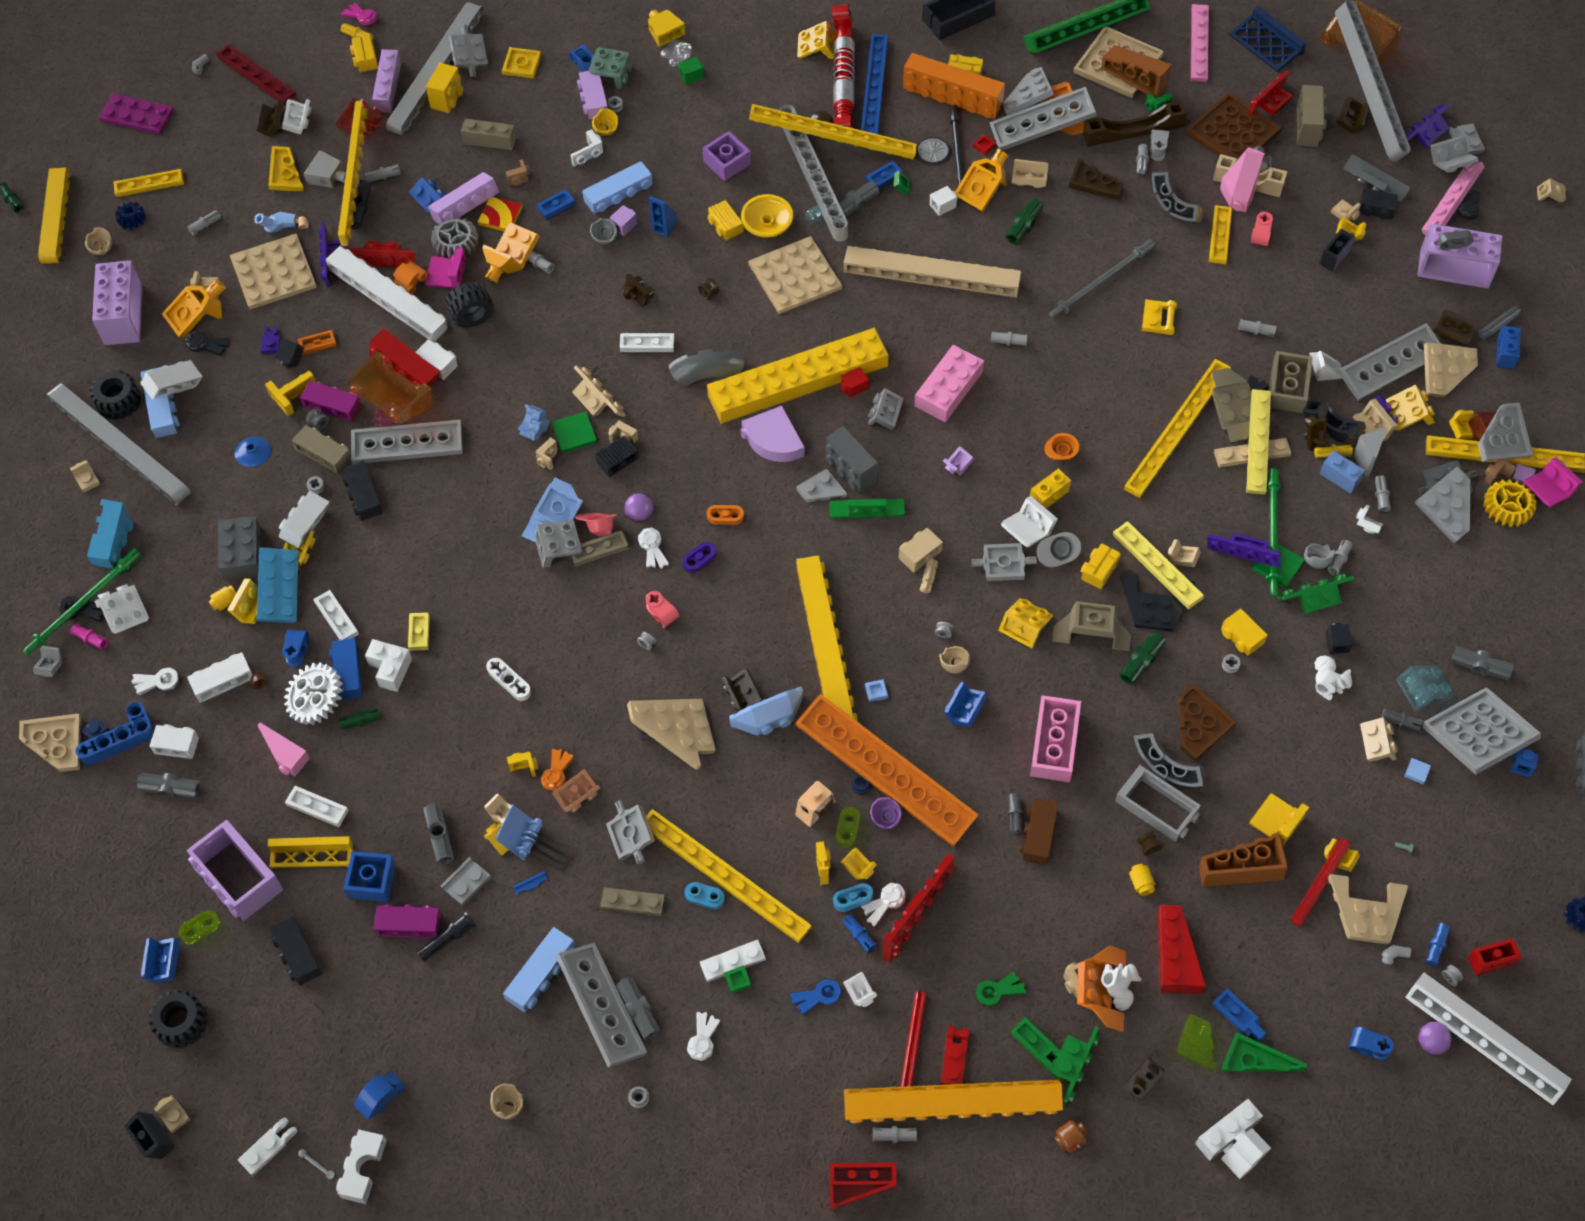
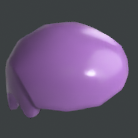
[624,493,653,521]
[870,797,902,829]
[1418,1022,1452,1055]

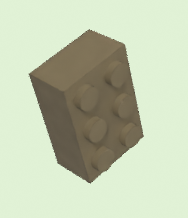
[1296,85,1327,147]
[1269,351,1313,413]

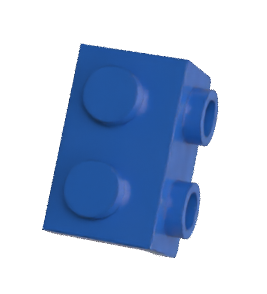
[409,177,446,214]
[944,682,988,728]
[141,938,180,983]

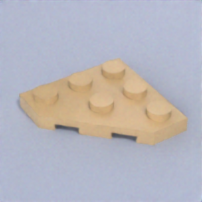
[1424,342,1478,397]
[19,713,81,772]

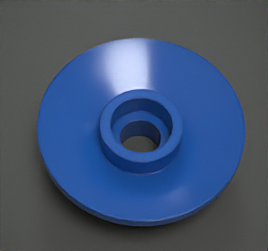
[235,436,271,467]

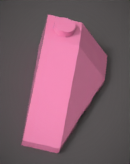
[1220,147,1265,213]

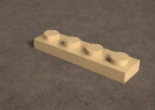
[1214,438,1291,468]

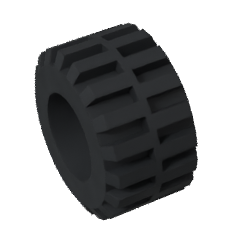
[445,282,494,328]
[90,370,141,419]
[148,989,208,1048]

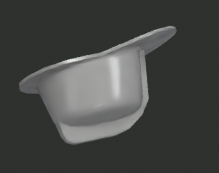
[1036,532,1081,567]

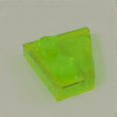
[1175,1014,1216,1070]

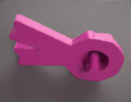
[341,3,377,25]

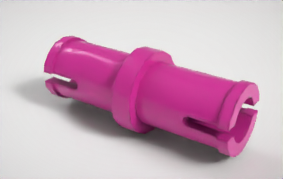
[70,624,108,650]

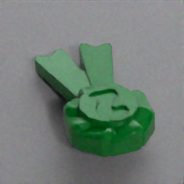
[975,972,1027,1007]

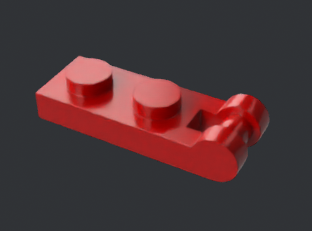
[941,1026,969,1085]

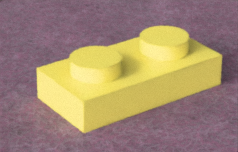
[408,613,430,651]

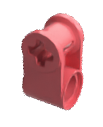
[1250,212,1273,246]
[646,591,680,628]

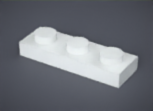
[620,333,674,352]
[313,590,359,640]
[285,786,349,827]
[700,940,766,982]

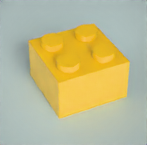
[426,62,463,113]

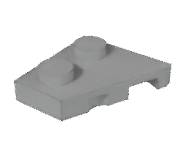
[796,469,847,502]

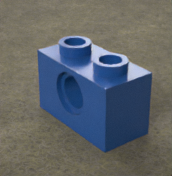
[1496,326,1521,369]

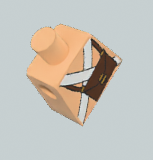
[795,781,836,827]

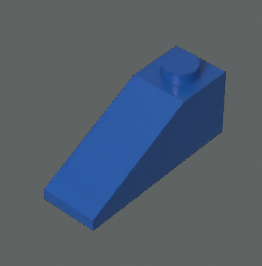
[649,196,677,237]

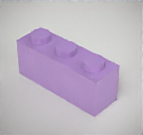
[577,71,608,120]

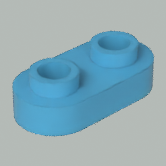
[685,882,725,909]
[833,883,873,912]

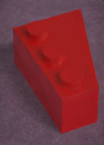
[830,1163,897,1211]

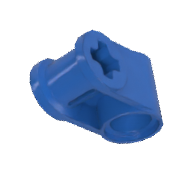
[568,44,594,72]
[282,630,309,667]
[1349,1027,1394,1060]

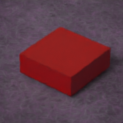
[972,134,997,155]

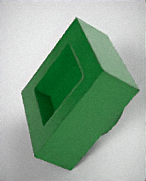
[893,171,910,194]
[724,965,751,994]

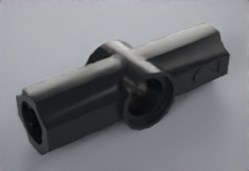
[351,180,371,229]

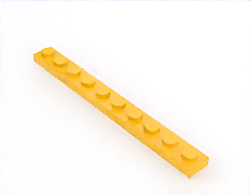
[338,101,367,246]
[749,104,917,160]
[1124,359,1231,498]
[1426,436,1585,473]
[646,809,812,943]

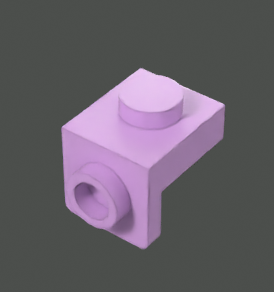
[943,446,975,475]

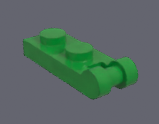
[1010,1017,1060,1074]

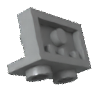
[868,389,904,430]

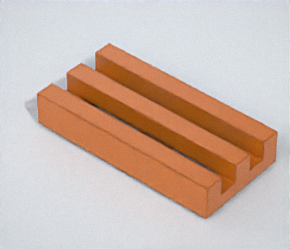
[298,330,337,355]

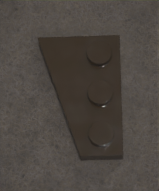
[1069,158,1124,200]

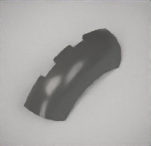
[1152,172,1204,223]
[669,349,744,387]
[1134,732,1205,787]

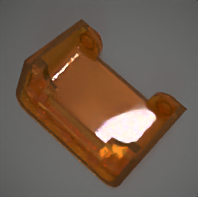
[1319,0,1402,66]
[347,351,435,424]

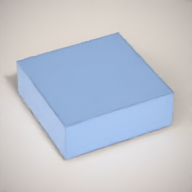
[865,679,888,702]
[1404,758,1431,784]

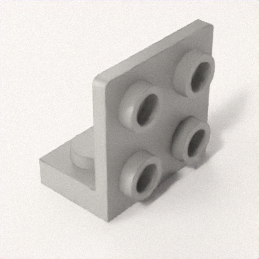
[1430,136,1479,172]
[534,520,582,568]

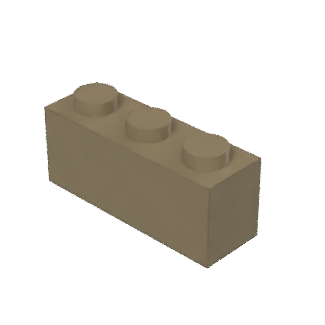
[461,118,516,150]
[292,425,351,474]

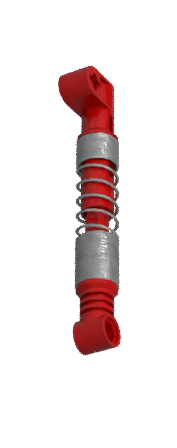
[832,4,855,128]

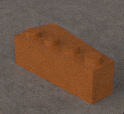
[1101,45,1172,99]
[1198,832,1288,887]

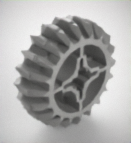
[431,217,478,258]

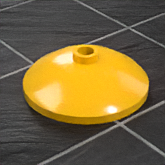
[741,194,793,237]

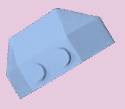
[729,686,803,736]

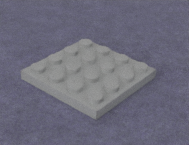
[1423,687,1541,775]

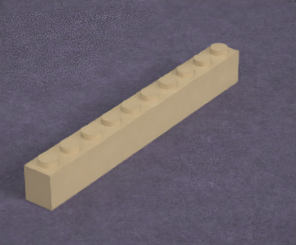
[844,246,1021,298]

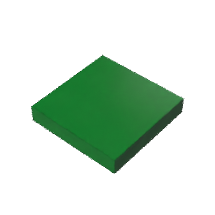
[551,412,597,454]
[1252,544,1305,589]

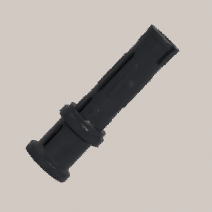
[416,911,476,962]

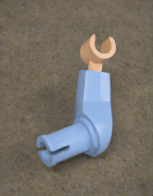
[255,212,309,233]

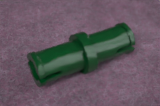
[0,182,24,213]
[339,708,380,730]

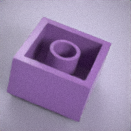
[702,131,751,181]

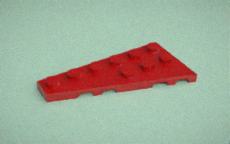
[883,854,956,963]

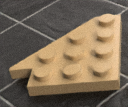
[627,699,715,770]

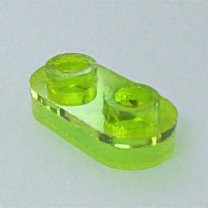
[836,807,860,847]
[178,910,220,944]

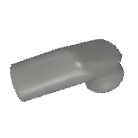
[1382,945,1411,965]

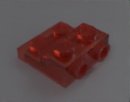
[335,97,383,139]

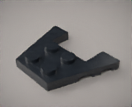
[1120,573,1195,632]

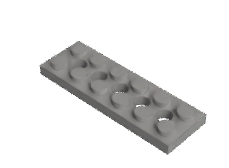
[989,87,1097,151]
[1338,323,1441,401]
[351,420,463,464]
[556,943,647,1068]

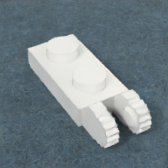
[238,1117,297,1176]

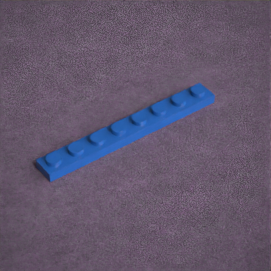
[861,34,888,134]

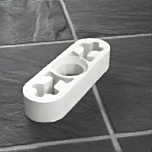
[486,658,531,701]

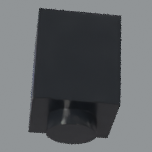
[275,338,305,368]
[1326,623,1352,654]

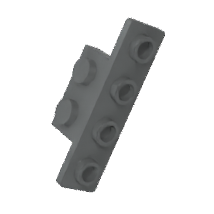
[1343,155,1411,203]

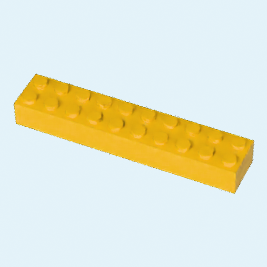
[707,328,888,424]

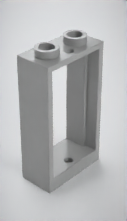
[1115,765,1201,842]

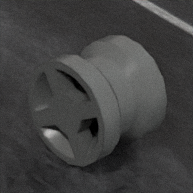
[306,408,329,431]

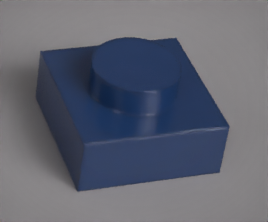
[80,717,109,739]

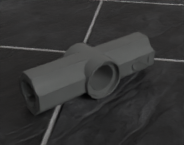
[839,181,879,217]
[1450,646,1514,681]
[137,773,201,799]
[423,803,454,865]
[616,977,660,1041]

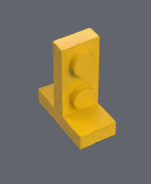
[265,371,316,416]

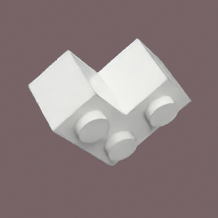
[365,639,412,692]

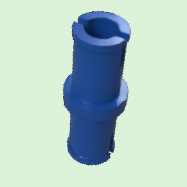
[842,914,878,954]
[1425,923,1451,967]

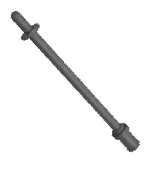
[1049,239,1155,318]

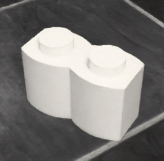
[1221,1128,1271,1179]

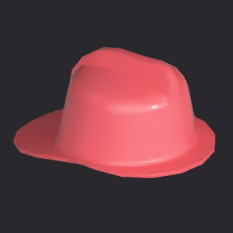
[575,513,617,536]

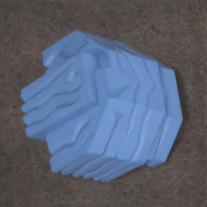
[518,404,550,441]

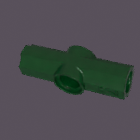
[1006,198,1043,245]
[1119,632,1166,685]

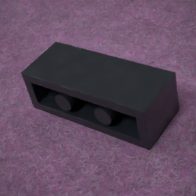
[342,461,383,521]
[270,917,322,986]

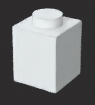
[930,186,957,216]

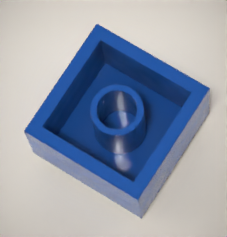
[343,851,396,902]

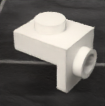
[1356,505,1383,534]
[843,972,877,1007]

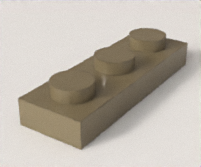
[571,530,629,567]
[600,887,665,916]

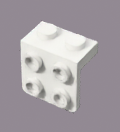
[1001,496,1058,547]
[95,584,149,634]

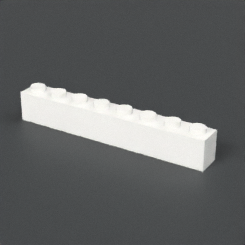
[326,246,448,342]
[1405,973,1572,1105]

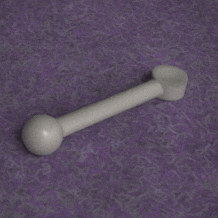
[298,1149,335,1180]

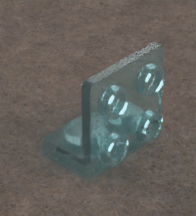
[1396,665,1455,712]

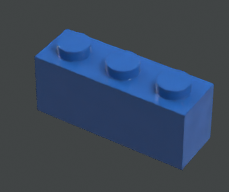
[329,638,363,701]

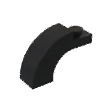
[1302,399,1367,443]

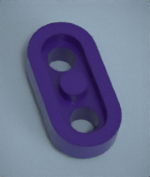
[682,542,716,573]

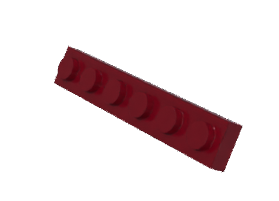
[216,44,296,106]

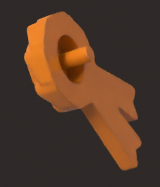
[541,749,573,791]

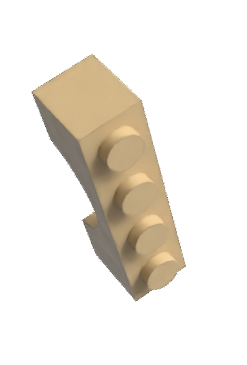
[1213,154,1288,198]

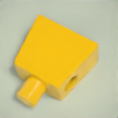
[648,10,685,47]

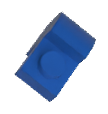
[354,1072,406,1120]

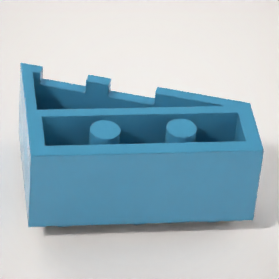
[87,499,134,569]

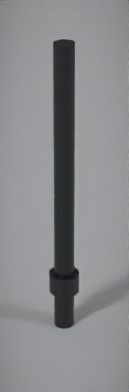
[950,105,964,186]

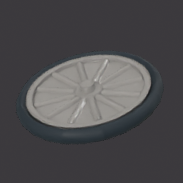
[915,137,951,165]

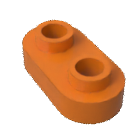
[707,505,744,525]

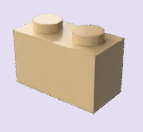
[899,528,943,573]

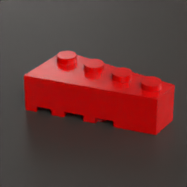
[369,328,439,393]
[1157,905,1206,994]

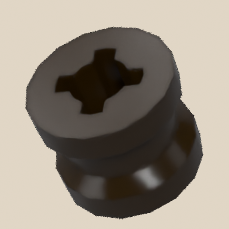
[698,278,720,300]
[1137,831,1162,856]

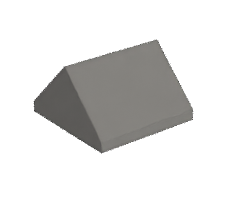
[1353,428,1387,477]

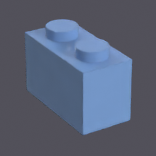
[1319,451,1365,493]

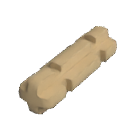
[920,558,938,594]

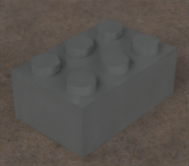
[825,426,878,493]
[218,516,261,579]

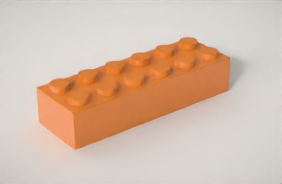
[903,53,1005,119]

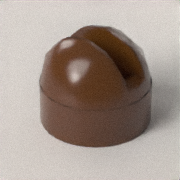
[250,672,268,690]

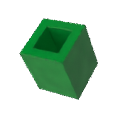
[678,57,705,85]

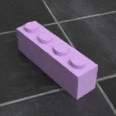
[372,49,401,113]
[428,172,499,224]

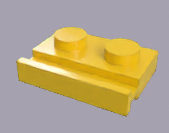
[816,841,831,885]

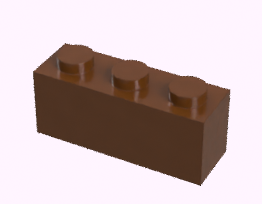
[1020,798,1059,865]

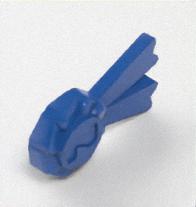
[790,979,841,1016]

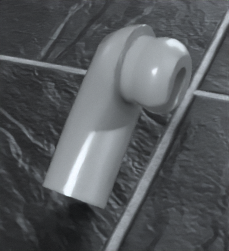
[192,54,209,75]

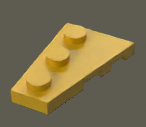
[268,146,304,191]

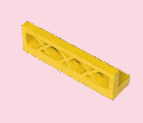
[268,836,353,869]

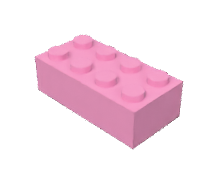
[915,345,984,423]
[1030,695,1081,783]

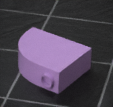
[740,406,805,462]

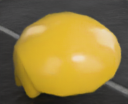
[592,109,618,136]

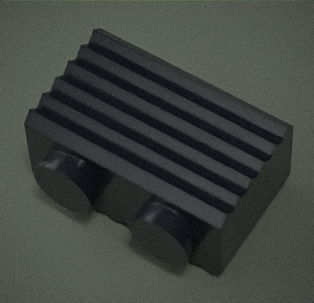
[1359,188,1398,219]
[1320,229,1356,271]
[595,436,639,478]
[124,1111,174,1159]

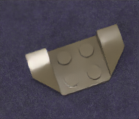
[1212,368,1251,442]
[1052,601,1131,651]

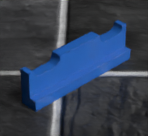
[513,871,549,896]

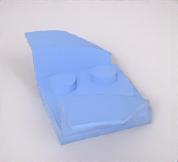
[522,477,583,542]

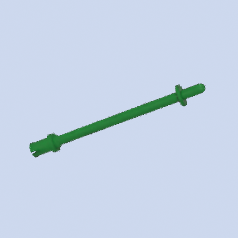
[1265,468,1283,597]
[23,548,142,655]

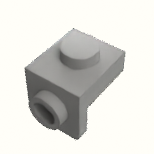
[33,646,62,677]

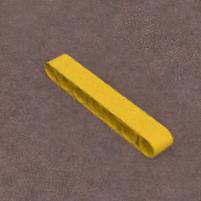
[38,167,70,264]

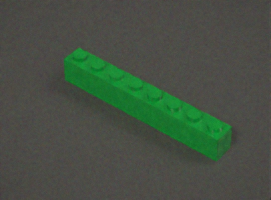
[1024,0,1150,53]

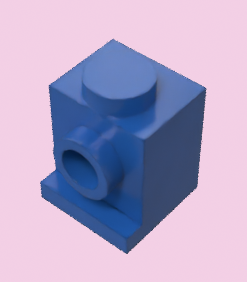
[1510,749,1539,777]

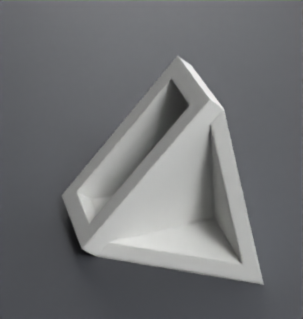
[1310,351,1342,381]

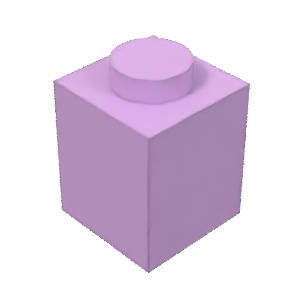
[609,205,637,236]

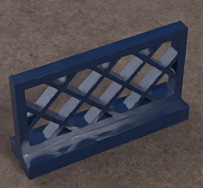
[1229,6,1306,72]

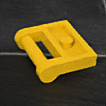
[1142,299,1177,335]

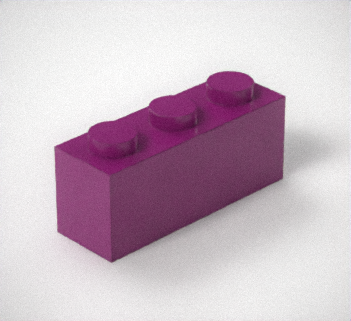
[300,381,362,422]
[373,904,441,938]

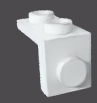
[571,129,603,167]

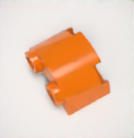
[393,261,429,295]

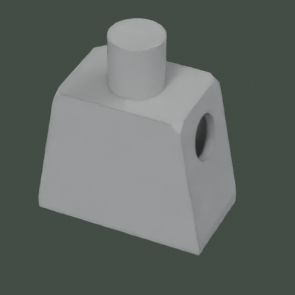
[304,150,346,188]

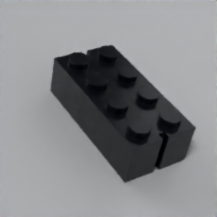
[922,0,996,40]

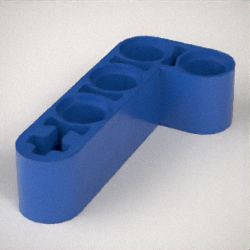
[75,702,155,766]

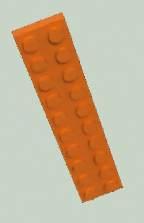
[796,694,978,847]

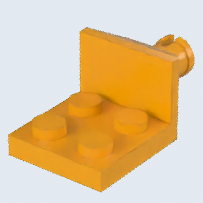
[955,149,1009,212]
[482,223,540,284]
[162,279,226,339]

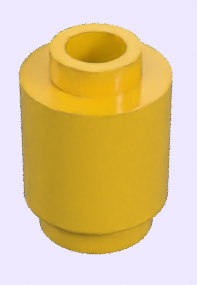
[209,585,236,612]
[1129,864,1155,896]

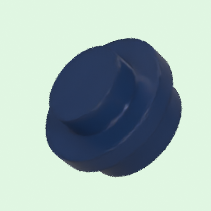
[851,775,871,794]

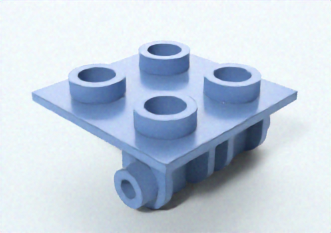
[495,805,543,861]

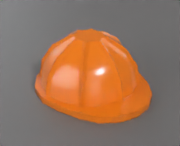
[1044,433,1079,461]

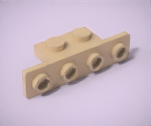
[572,365,626,417]

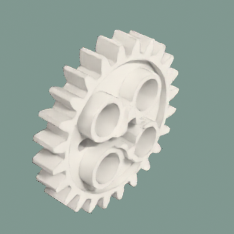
[284,663,343,725]

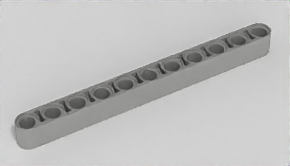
[1335,0,1410,163]
[386,2,484,136]
[779,105,848,241]
[46,383,191,506]

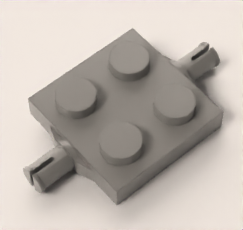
[449,24,488,78]
[971,543,1037,581]
[606,800,655,864]

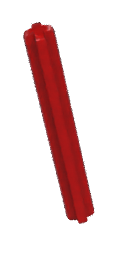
[1291,838,1350,927]
[900,991,926,1087]

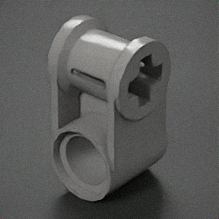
[1150,129,1169,161]

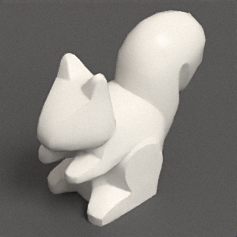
[1314,655,1352,701]
[1101,963,1142,1011]

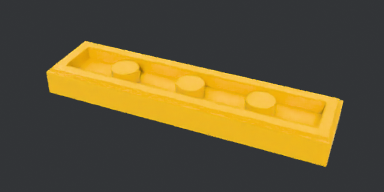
[114,169,184,197]
[1209,205,1232,264]

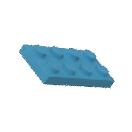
[257,548,298,623]

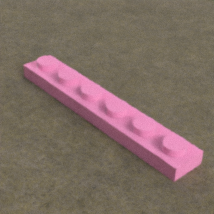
[1190,4,1209,82]
[1422,162,1484,235]

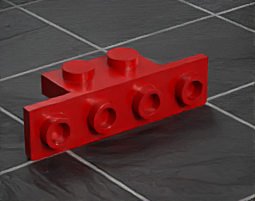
[1249,70,1293,115]
[345,241,415,268]

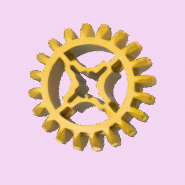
[1483,479,1536,527]

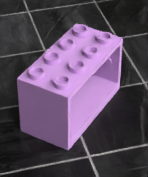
[1418,223,1502,289]
[92,260,142,345]
[186,820,283,921]

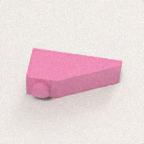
[258,723,310,776]

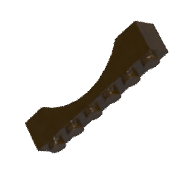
[1083,101,1187,147]

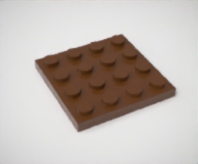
[1186,92,1282,160]

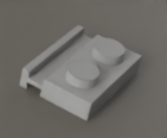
[1449,124,1485,155]
[441,857,491,906]

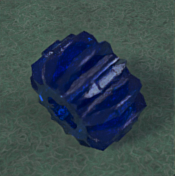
[115,201,146,230]
[1564,896,1585,933]

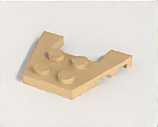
[1328,874,1408,944]

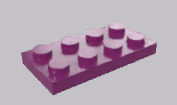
[98,93,174,135]

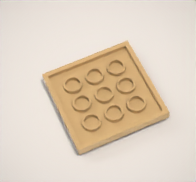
[1073,26,1164,98]
[230,234,317,310]
[748,236,842,314]

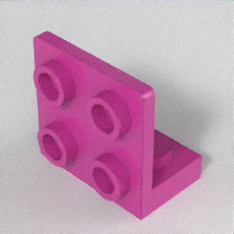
[425,248,466,289]
[1523,457,1583,507]

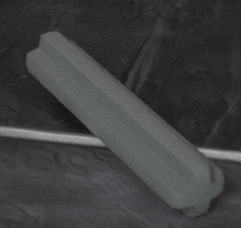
[1478,306,1521,340]

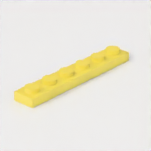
[1246,389,1271,495]
[1113,521,1204,609]

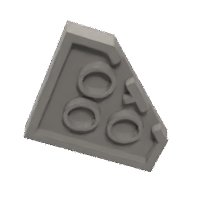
[1003,67,1054,116]
[1478,403,1533,462]
[1415,466,1470,543]

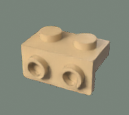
[1012,159,1049,188]
[1353,399,1397,441]
[1360,717,1398,762]

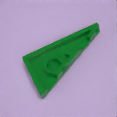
[1220,1032,1307,1072]

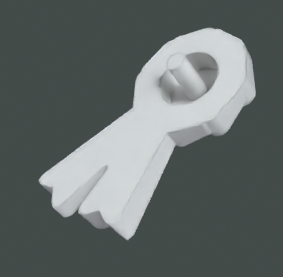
[638,527,669,569]
[131,668,179,695]
[861,883,906,927]
[687,1012,720,1061]

